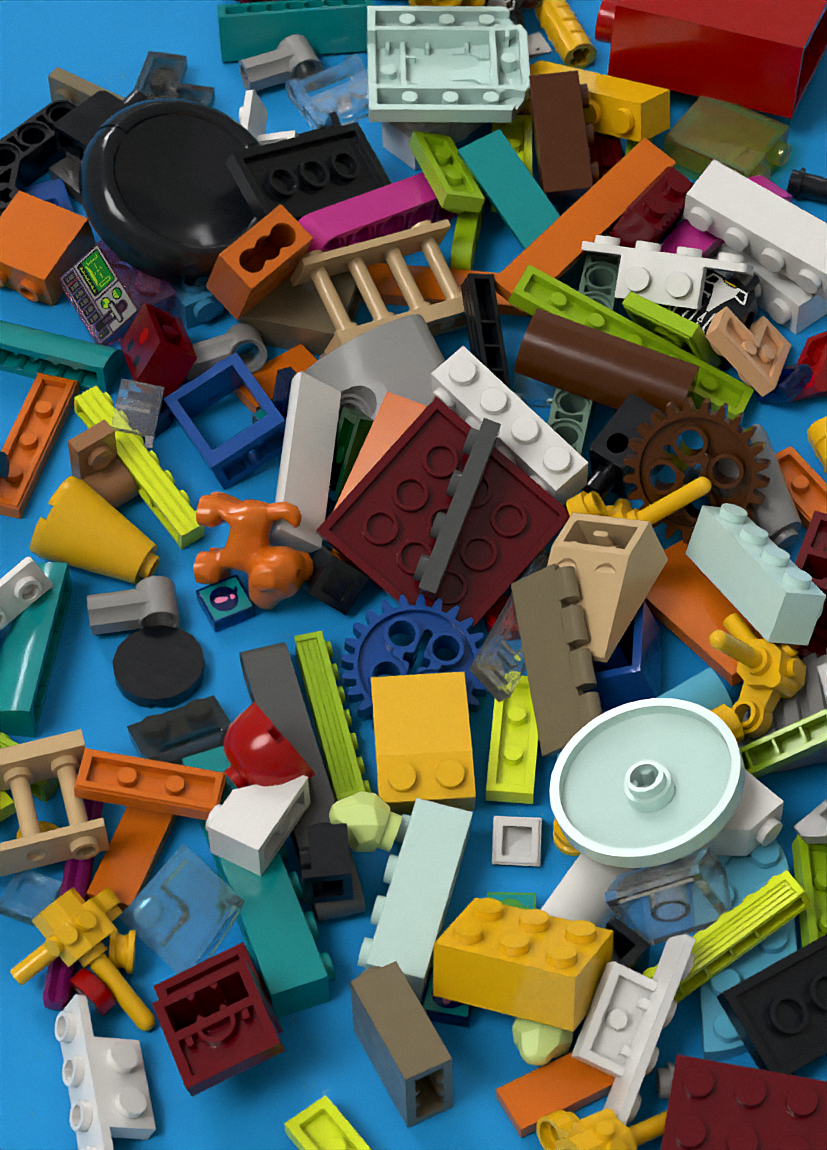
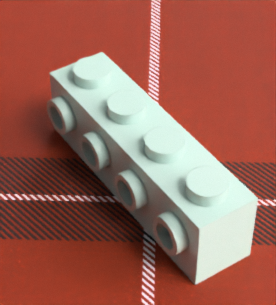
[685,503,826,646]
[357,798,473,1002]

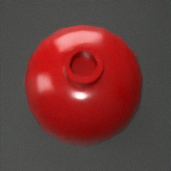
[223,702,315,788]

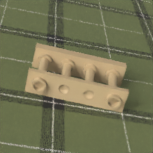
[290,219,467,355]
[0,729,110,877]

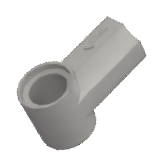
[238,34,323,91]
[187,323,267,382]
[87,576,180,635]

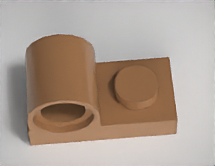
[68,419,138,509]

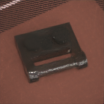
[127,695,232,765]

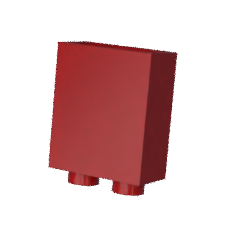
[595,0,827,119]

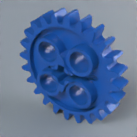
[341,594,491,730]

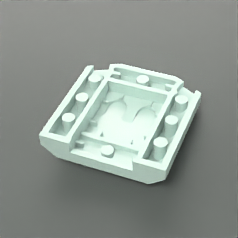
[367,6,530,123]

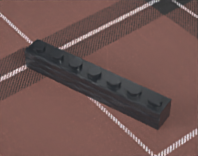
[461,273,511,390]

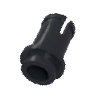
[787,167,827,203]

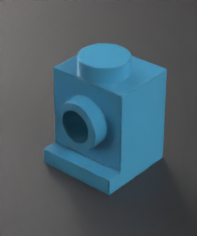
[163,276,224,329]

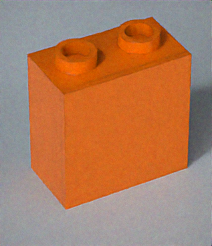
[0,190,96,306]
[206,204,313,320]

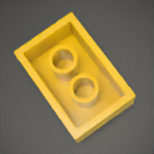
[433,897,614,1031]

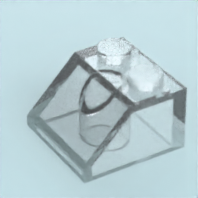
[605,847,733,946]

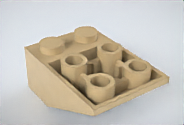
[547,513,668,663]

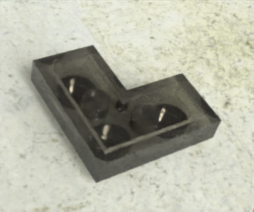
[134,51,216,108]

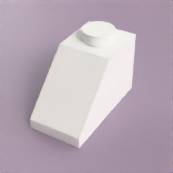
[689,770,784,856]
[206,775,310,876]

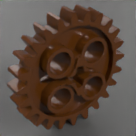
[623,397,771,544]

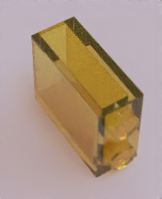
[664,95,791,181]

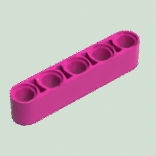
[298,173,457,253]

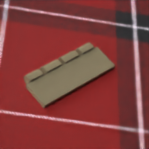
[511,564,603,758]

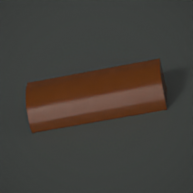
[514,308,700,414]

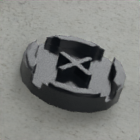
[113,625,205,708]

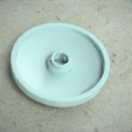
[550,698,745,868]

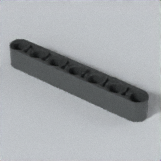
[240,642,365,923]

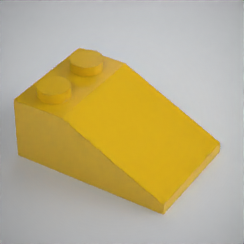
[371,672,476,815]

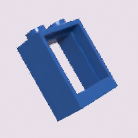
[164,352,286,490]

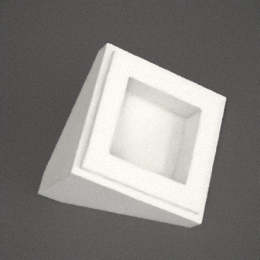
[492,816,542,866]

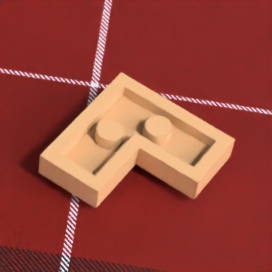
[705,306,791,397]

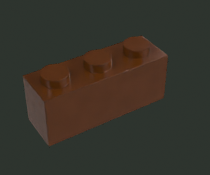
[528,70,600,205]

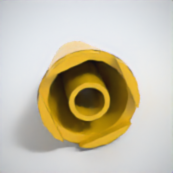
[30,476,160,584]

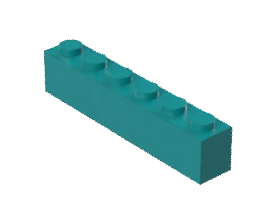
[182,746,335,1018]

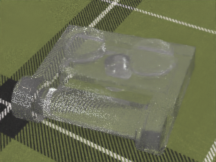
[285,54,368,130]

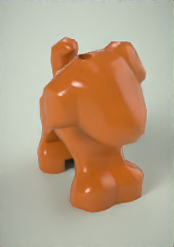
[193,491,315,610]

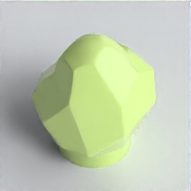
[329,791,402,852]
[512,1017,573,1066]

